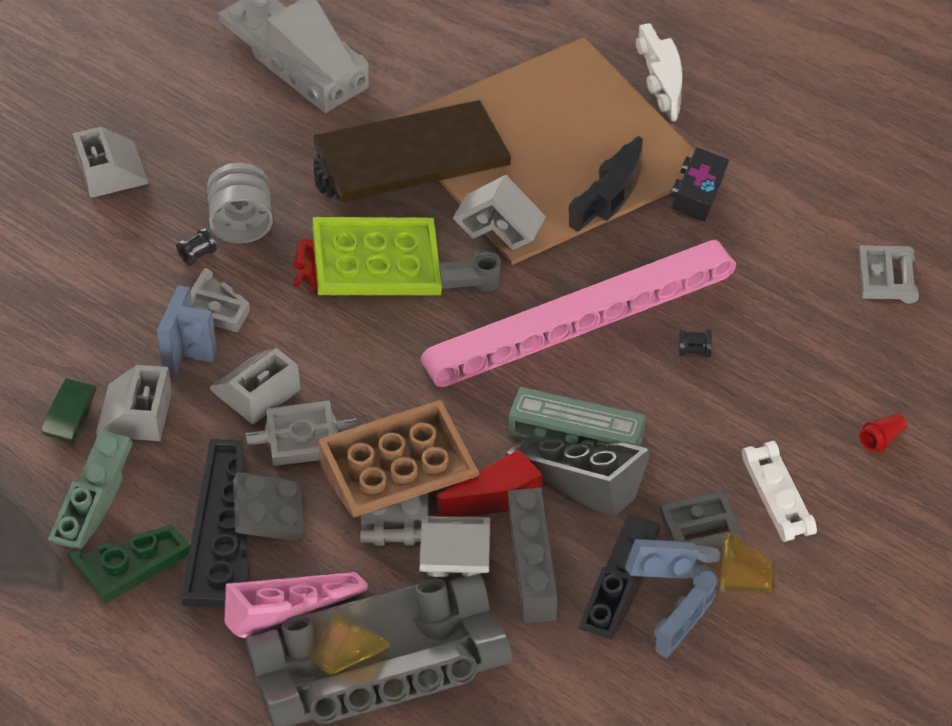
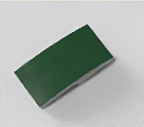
[41,378,97,443]

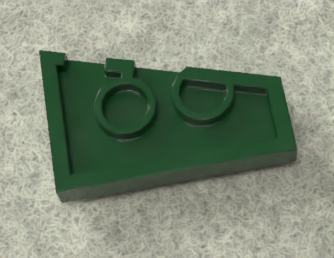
[68,525,190,604]

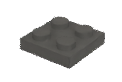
[233,472,304,542]

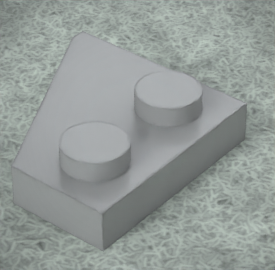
[190,268,250,333]

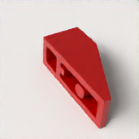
[437,449,542,517]

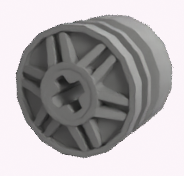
[207,162,273,244]

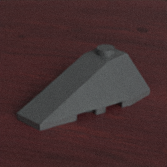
[506,437,650,515]

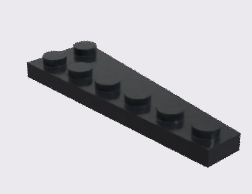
[181,439,249,608]

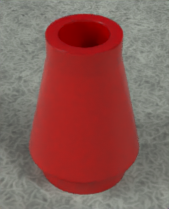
[859,413,907,452]

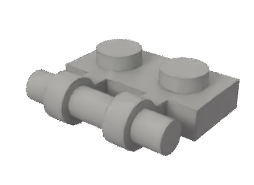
[360,494,429,546]

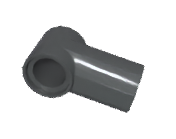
[440,251,501,292]

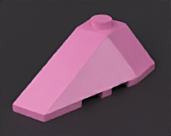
[225,572,368,638]

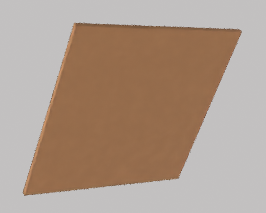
[394,37,694,265]

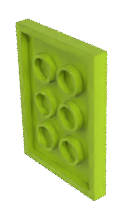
[312,217,442,295]

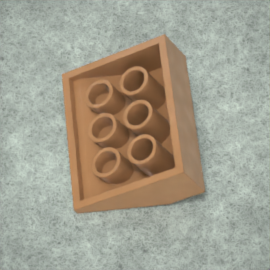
[318,400,479,518]

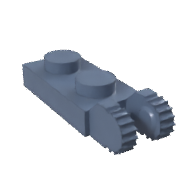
[625,539,721,579]
[654,570,718,658]

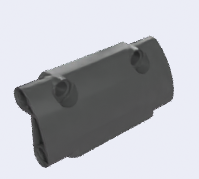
[245,573,513,726]

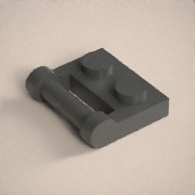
[660,491,743,548]

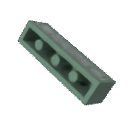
[508,387,645,447]

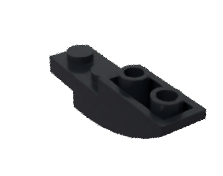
[568,136,643,232]
[579,514,660,640]

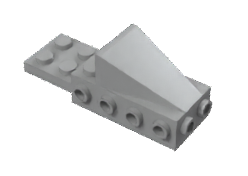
[218,0,369,113]

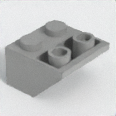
[73,127,148,198]
[210,348,301,425]
[96,365,172,441]
[420,516,490,577]

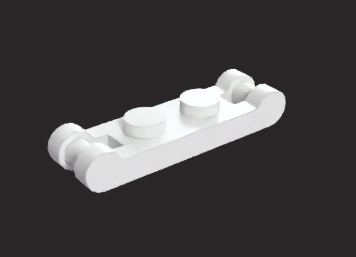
[742,441,817,542]

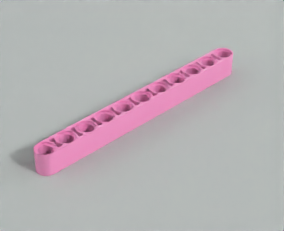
[420,240,736,387]

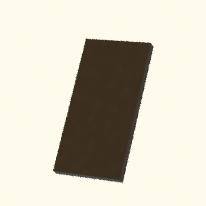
[314,100,511,202]

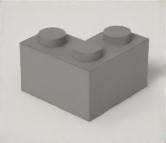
[453,175,546,250]

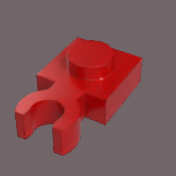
[293,237,317,293]

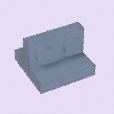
[157,285,218,375]

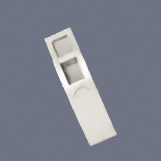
[636,23,682,122]

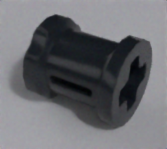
[176,228,217,266]
[679,328,712,357]

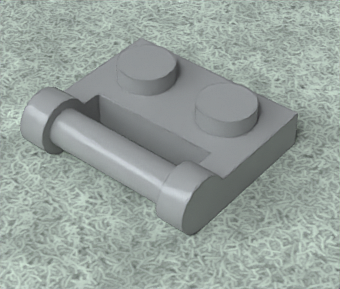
[859,246,919,304]

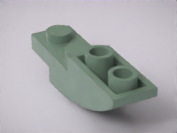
[48,430,133,550]

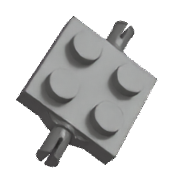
[246,400,357,466]

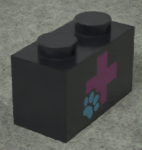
[670,147,729,222]

